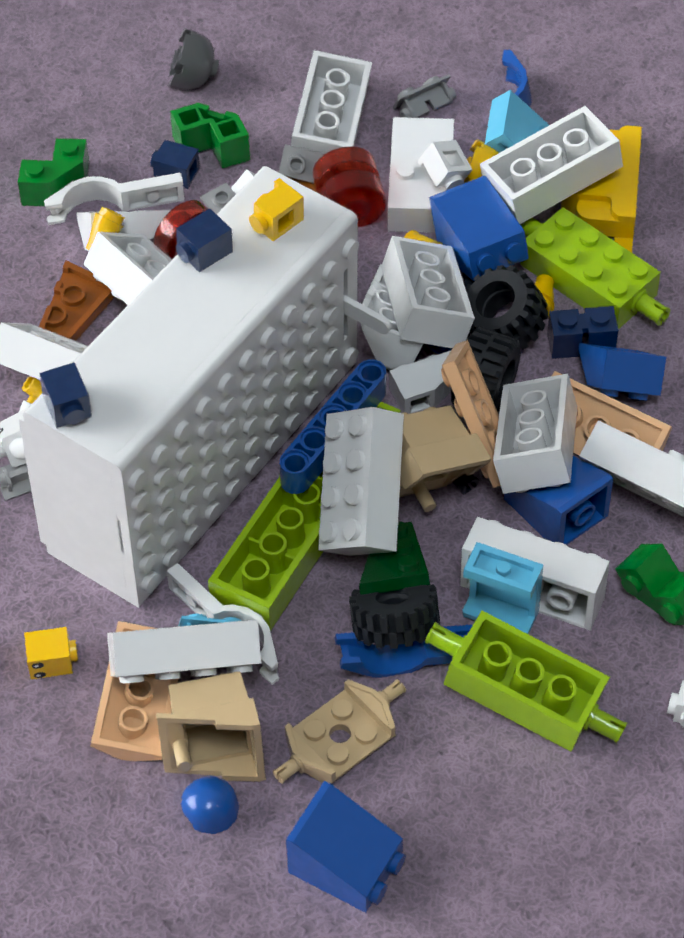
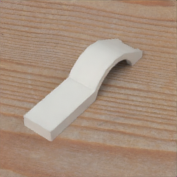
[44,173,185,225]
[167,563,279,685]

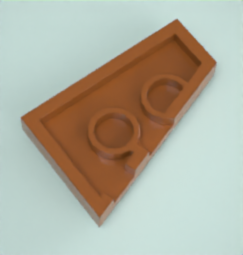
[39,260,115,341]

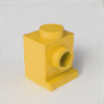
[249,178,304,242]

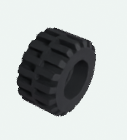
[465,265,548,350]
[450,327,521,412]

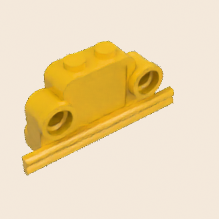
[561,126,642,252]

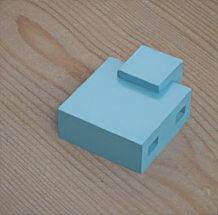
[485,90,549,153]

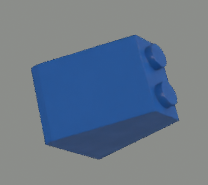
[429,176,529,281]
[504,456,613,545]
[286,781,406,913]

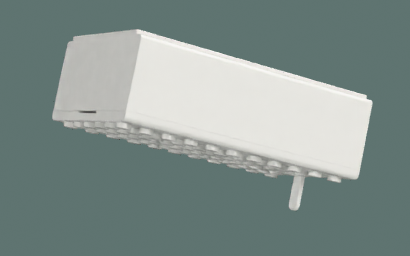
[18,166,392,608]

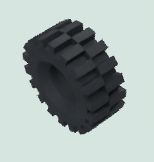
[349,584,440,649]

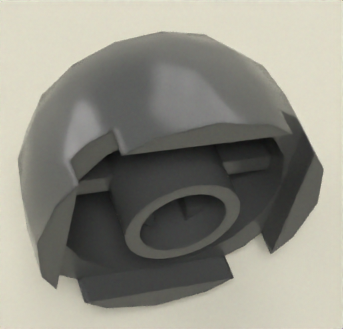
[168,28,219,90]

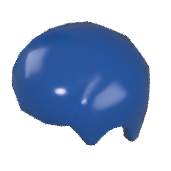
[181,775,239,834]

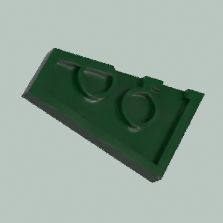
[359,521,430,595]

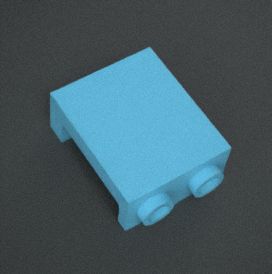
[462,542,543,634]

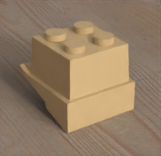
[399,405,491,512]
[156,671,266,782]

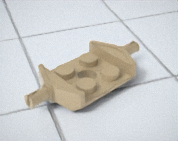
[273,679,406,784]

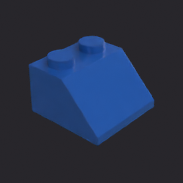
[579,343,667,400]

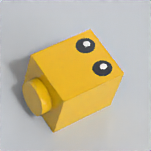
[24,627,78,679]

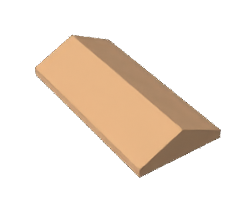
[552,371,672,456]
[91,621,179,761]

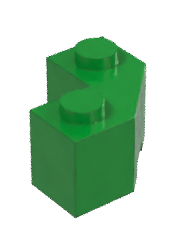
[170,103,250,168]
[18,138,90,206]
[615,544,684,625]

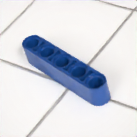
[279,359,386,494]

